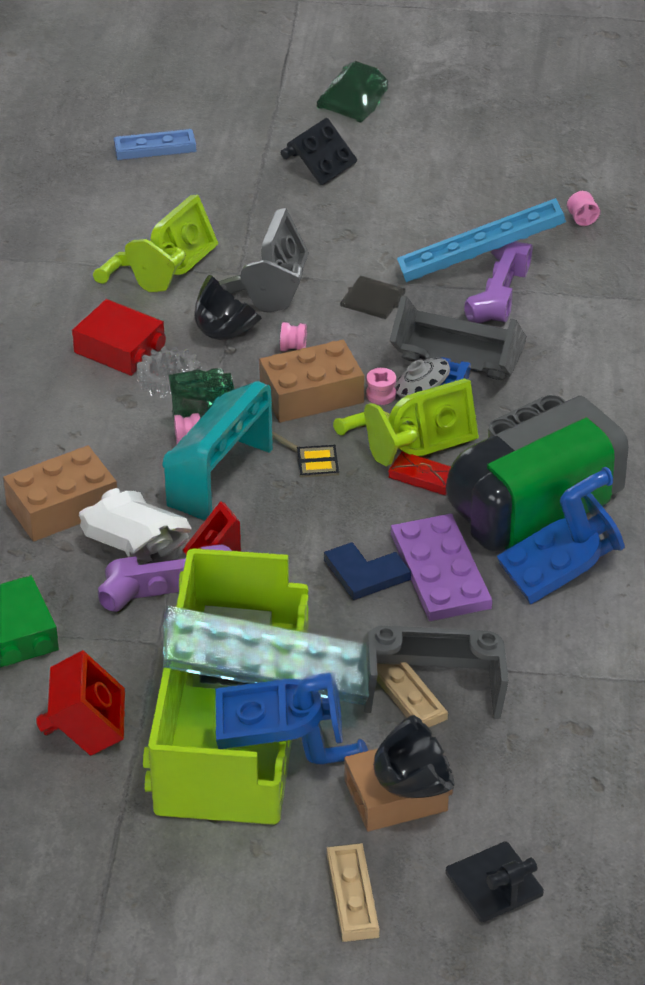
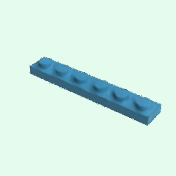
[397,198,566,282]

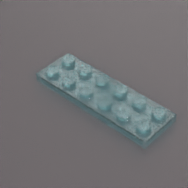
[163,606,369,705]

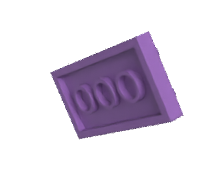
[391,513,492,621]

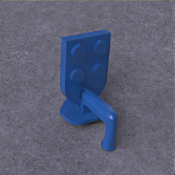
[497,467,625,604]
[216,672,368,765]

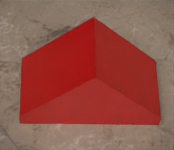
[182,501,241,555]

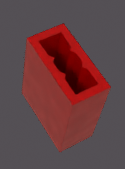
[72,299,166,376]

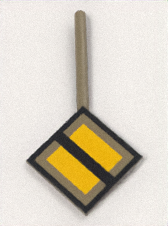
[272,431,339,478]

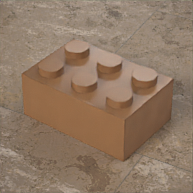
[259,339,364,423]
[3,445,117,542]

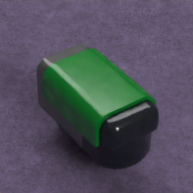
[446,395,629,551]

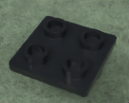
[280,118,357,185]
[445,841,544,922]

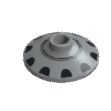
[395,358,450,398]

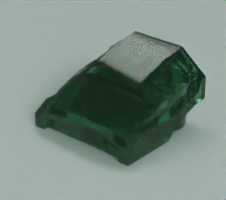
[317,61,388,123]
[168,368,235,419]

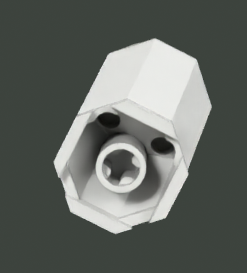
[79,488,191,564]

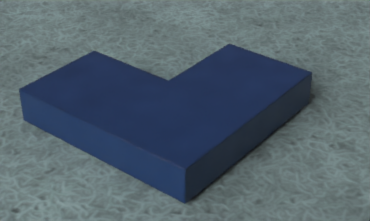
[324,542,411,600]

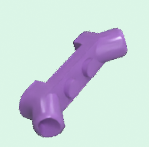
[464,241,533,323]
[98,545,232,612]

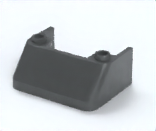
[390,295,527,381]
[361,626,509,719]

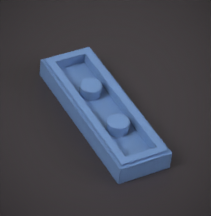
[114,129,196,160]

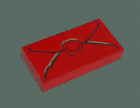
[389,451,451,496]

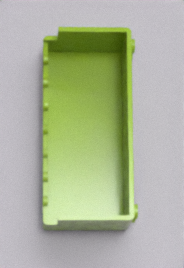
[143,549,309,825]

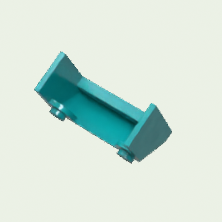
[162,381,273,521]

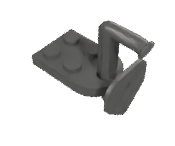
[219,208,309,312]

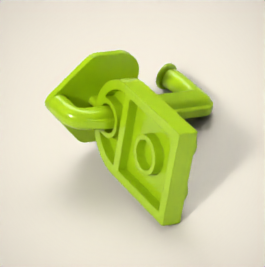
[93,195,219,292]
[333,378,479,466]

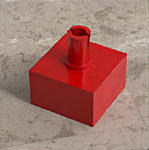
[36,650,125,756]

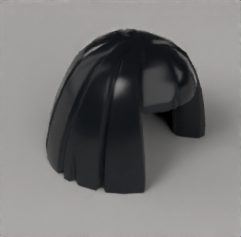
[194,274,262,340]
[373,715,454,798]

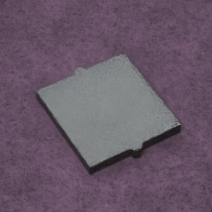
[340,276,405,319]

